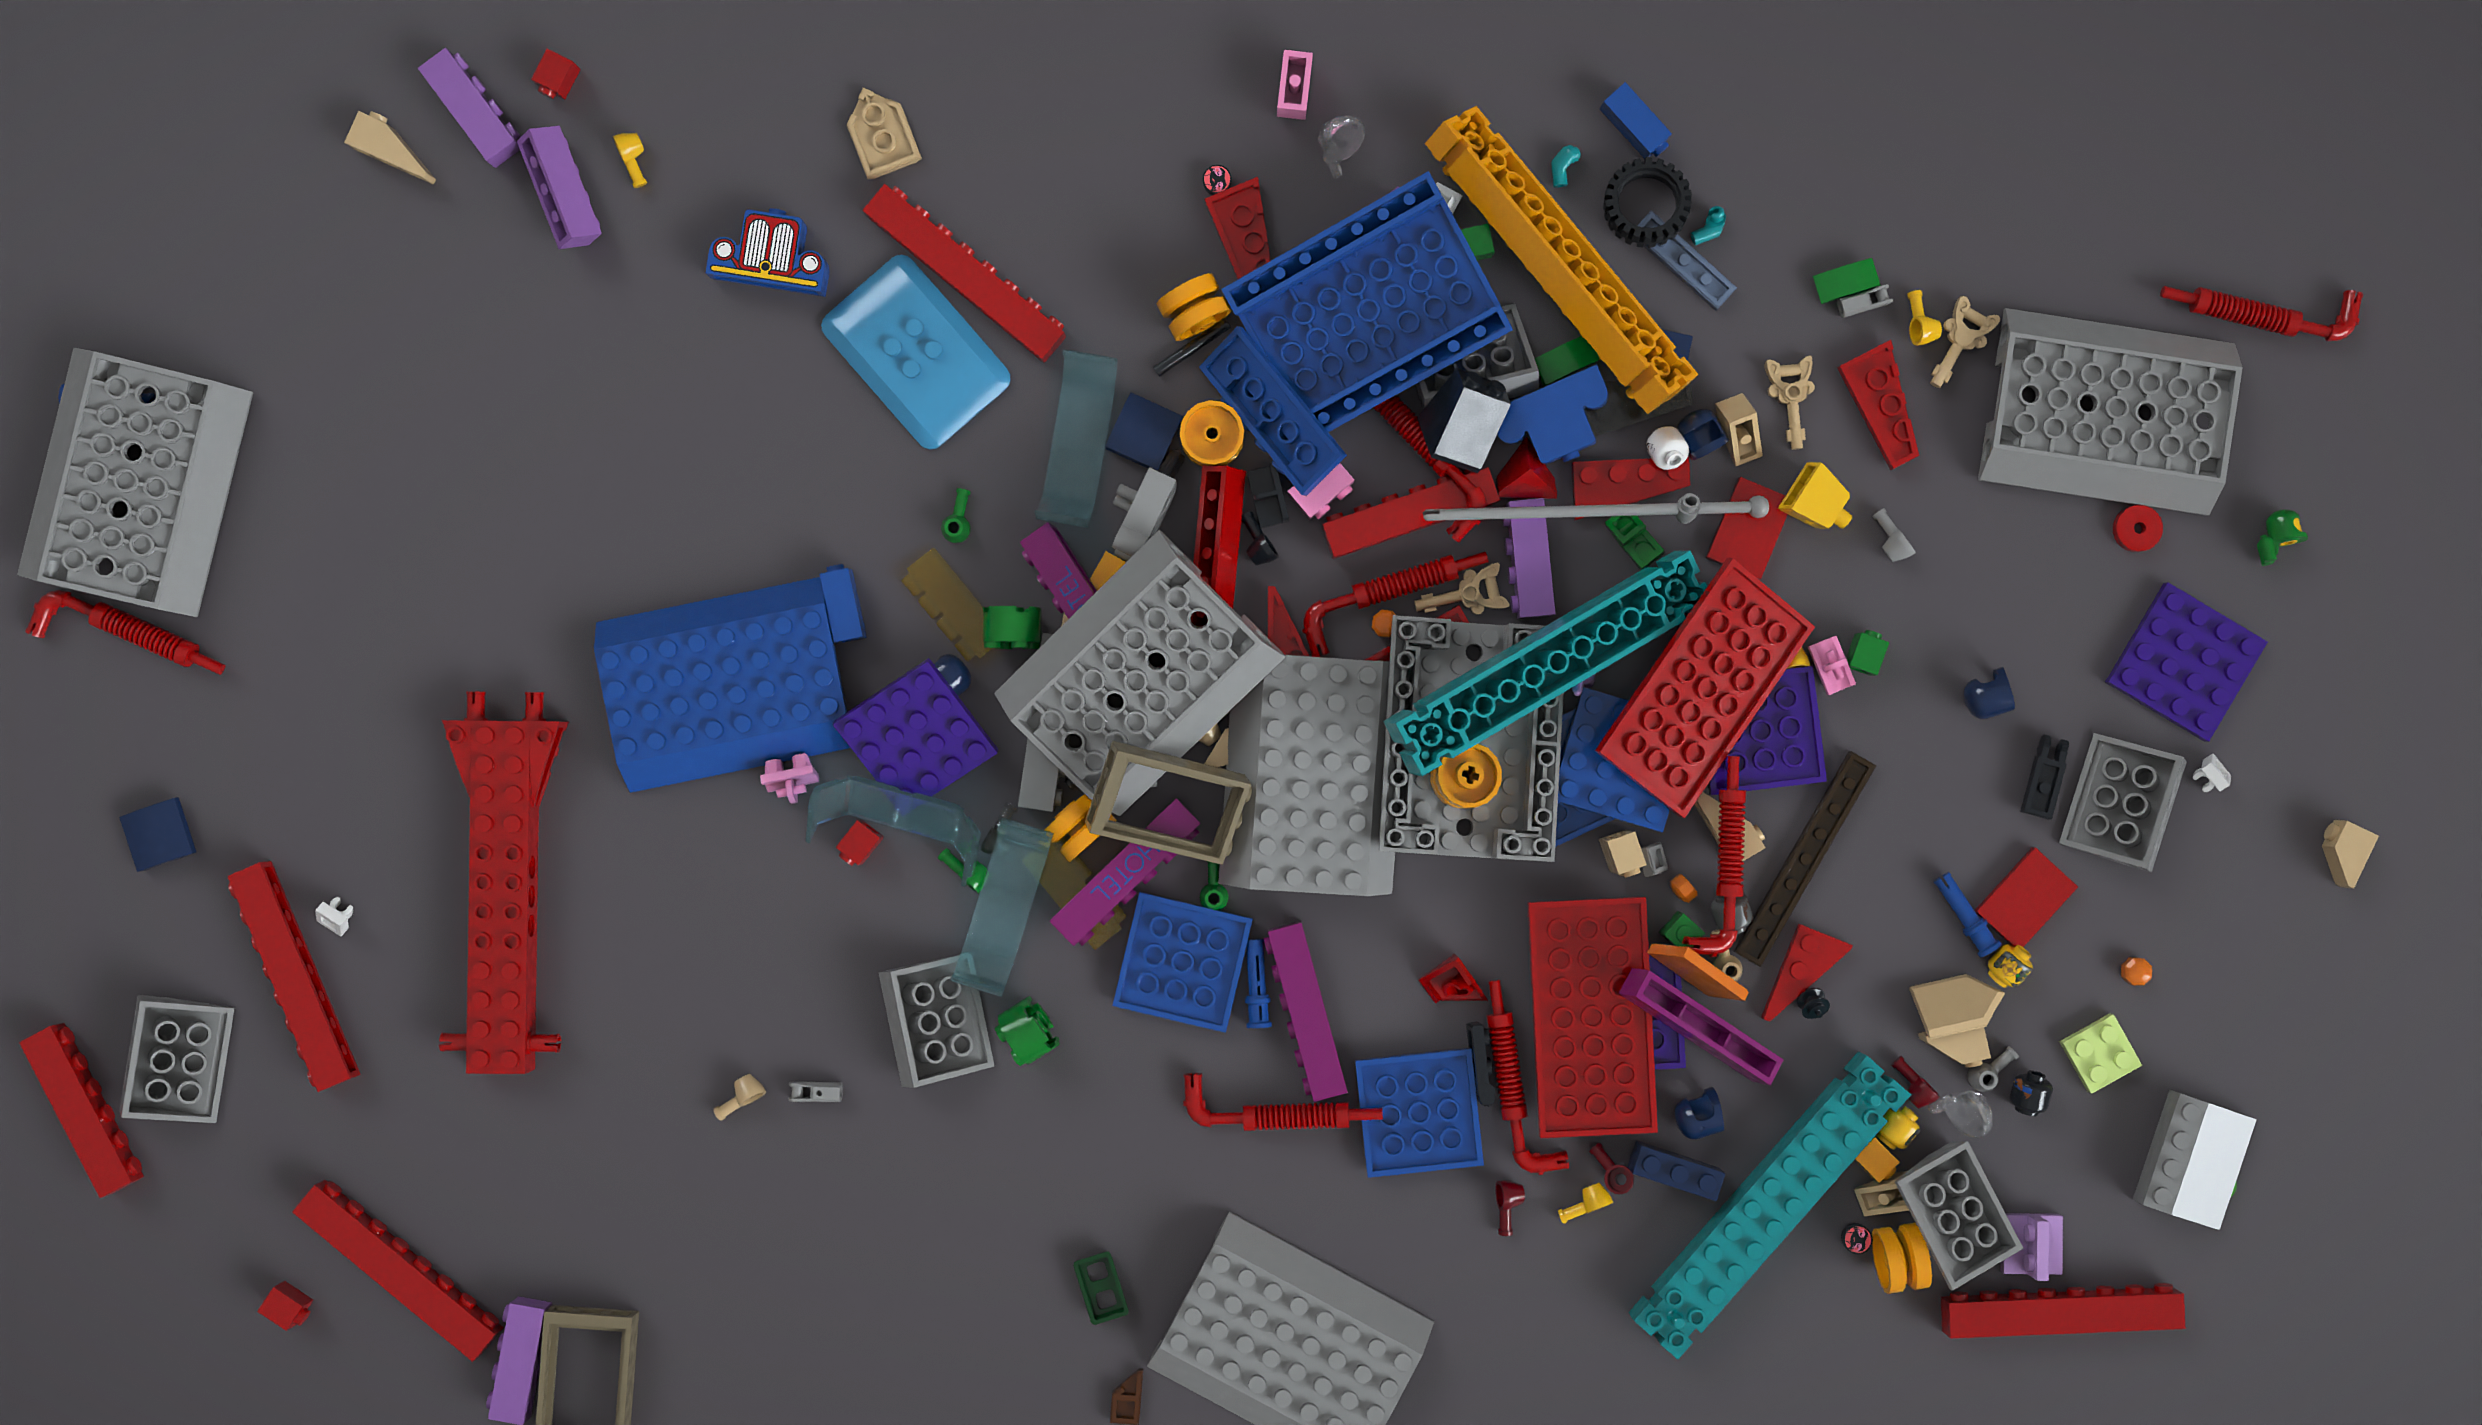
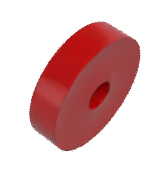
[2113,505,2163,552]

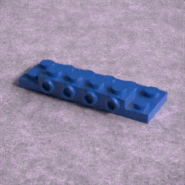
[1199,326,1347,496]

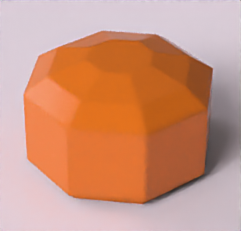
[1371,609,1396,638]
[1670,874,1698,903]
[2121,957,2152,985]

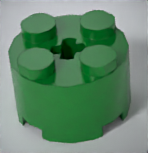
[982,606,1042,650]
[994,996,1060,1066]

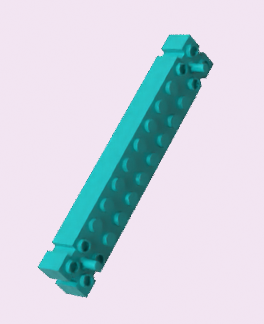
[1383,550,1708,776]
[1628,1051,1911,1360]

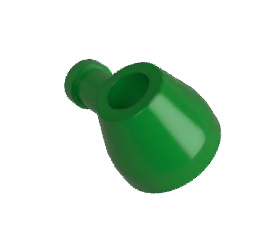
[941,488,971,543]
[938,848,990,894]
[1199,861,1229,911]

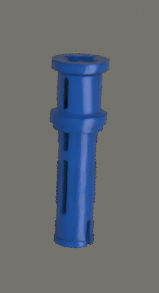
[1933,872,2002,958]
[1245,939,1272,1028]

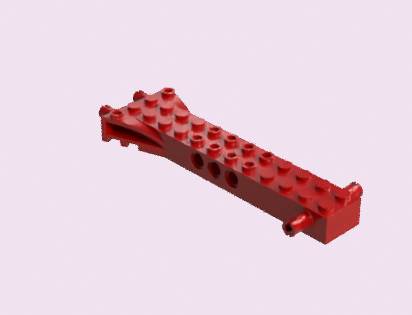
[439,691,569,1074]

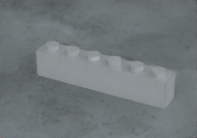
[1018,633,1071,812]

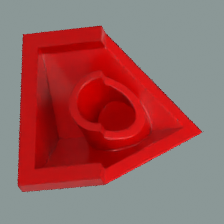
[1496,437,1557,499]
[1419,954,1488,1003]

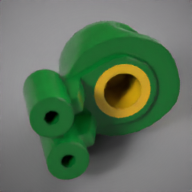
[2257,509,2308,566]

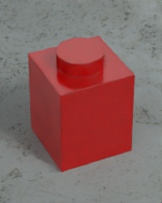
[531,49,581,100]
[835,819,884,866]
[257,1281,313,1331]

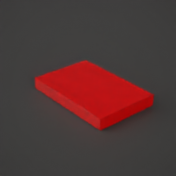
[1705,477,1788,580]
[1975,847,2078,947]

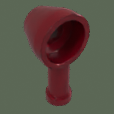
[1891,1056,1940,1109]
[1589,1143,1634,1195]
[1495,1180,1525,1236]

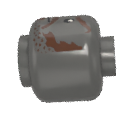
[1711,894,1753,934]

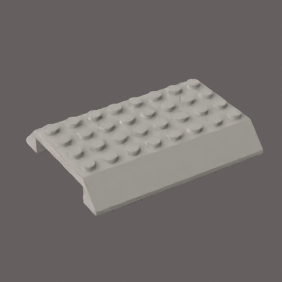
[1218,655,1395,896]
[1147,1211,1434,1425]

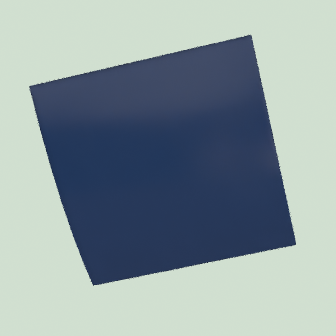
[1105,392,1183,471]
[119,797,197,872]

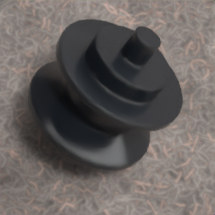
[1797,988,1830,1019]

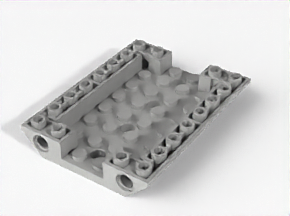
[1978,308,2243,516]
[17,348,254,617]
[994,529,1286,816]
[1379,615,1564,862]

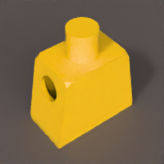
[1778,462,1852,529]

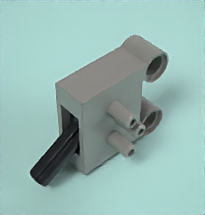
[1112,449,1185,561]

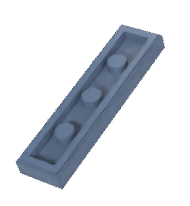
[1637,210,1737,311]

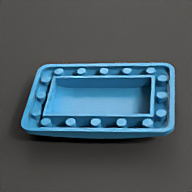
[821,255,1011,450]

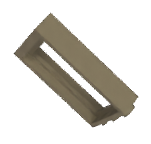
[1085,741,1252,865]
[536,1305,639,1425]

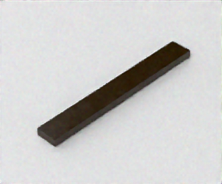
[1733,751,1876,967]

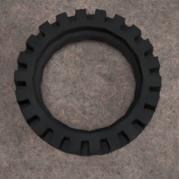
[1603,157,1692,248]

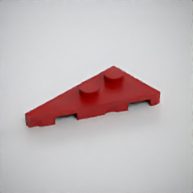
[1267,586,1309,656]
[1761,924,1853,1022]

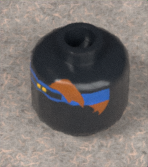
[2010,1070,2053,1116]

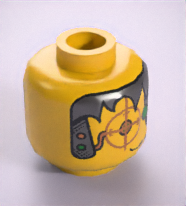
[1988,944,2033,988]
[1876,1106,1920,1150]

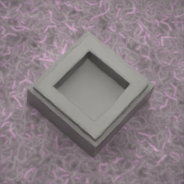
[1641,842,1668,877]

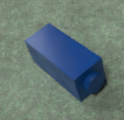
[1600,82,1672,159]
[819,564,867,644]

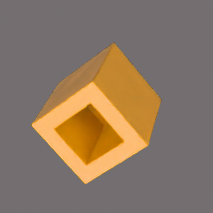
[1854,1137,1900,1183]

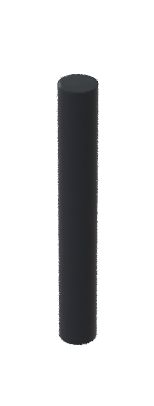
[1153,318,1231,377]

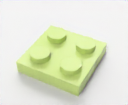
[2059,1013,2142,1094]

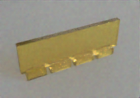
[901,547,993,662]
[1022,838,1127,950]

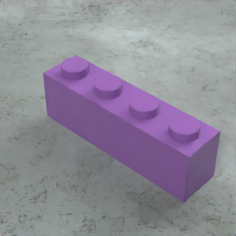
[418,47,521,168]
[517,126,602,249]
[1502,498,1556,619]
[486,1296,552,1425]

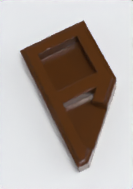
[1110,1368,1144,1425]

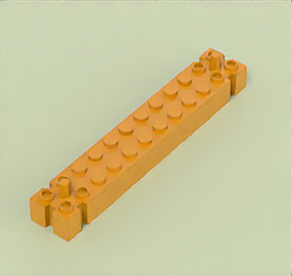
[1425,106,1699,414]

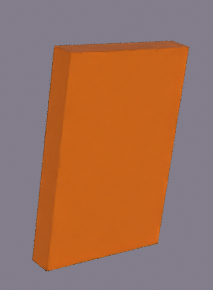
[1647,944,1749,1001]

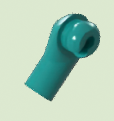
[1551,145,1581,188]
[1690,206,1726,246]

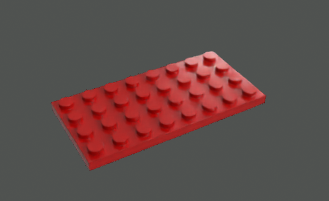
[1595,557,1815,818]
[1527,897,1658,1138]

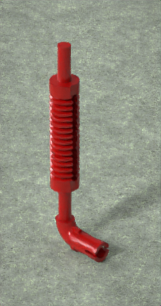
[2160,286,2363,341]
[1373,395,1486,543]
[1302,551,1489,657]
[25,590,226,675]
[1682,756,1746,957]
[1486,980,1569,1175]
[1183,1073,1383,1131]

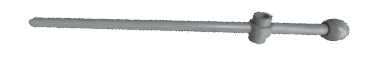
[1423,493,1769,524]

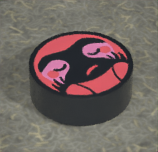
[1203,165,1232,195]
[1841,1223,1873,1254]

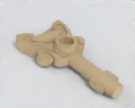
[1930,296,2000,388]
[1764,356,1815,450]
[1414,563,1509,615]

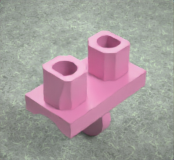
[1808,636,1856,695]
[760,753,819,804]

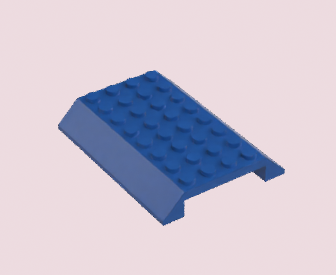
[1221,171,1513,432]
[594,577,850,793]

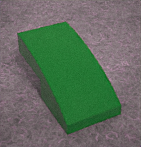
[1813,258,1881,304]
[1535,336,1600,387]
[1605,516,1665,570]

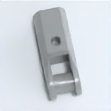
[1837,284,1894,318]
[788,1081,843,1102]

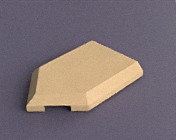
[847,88,922,179]
[1909,974,2005,1040]

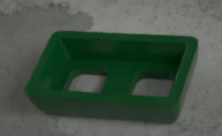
[1073,1251,1129,1325]

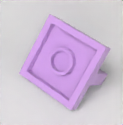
[2000,1213,2063,1281]

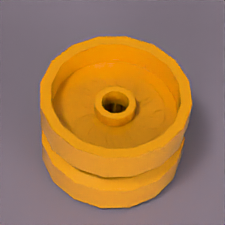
[1156,273,1231,341]
[1180,400,1244,467]
[1430,744,1502,808]
[1042,794,1117,863]
[1872,1223,1932,1294]

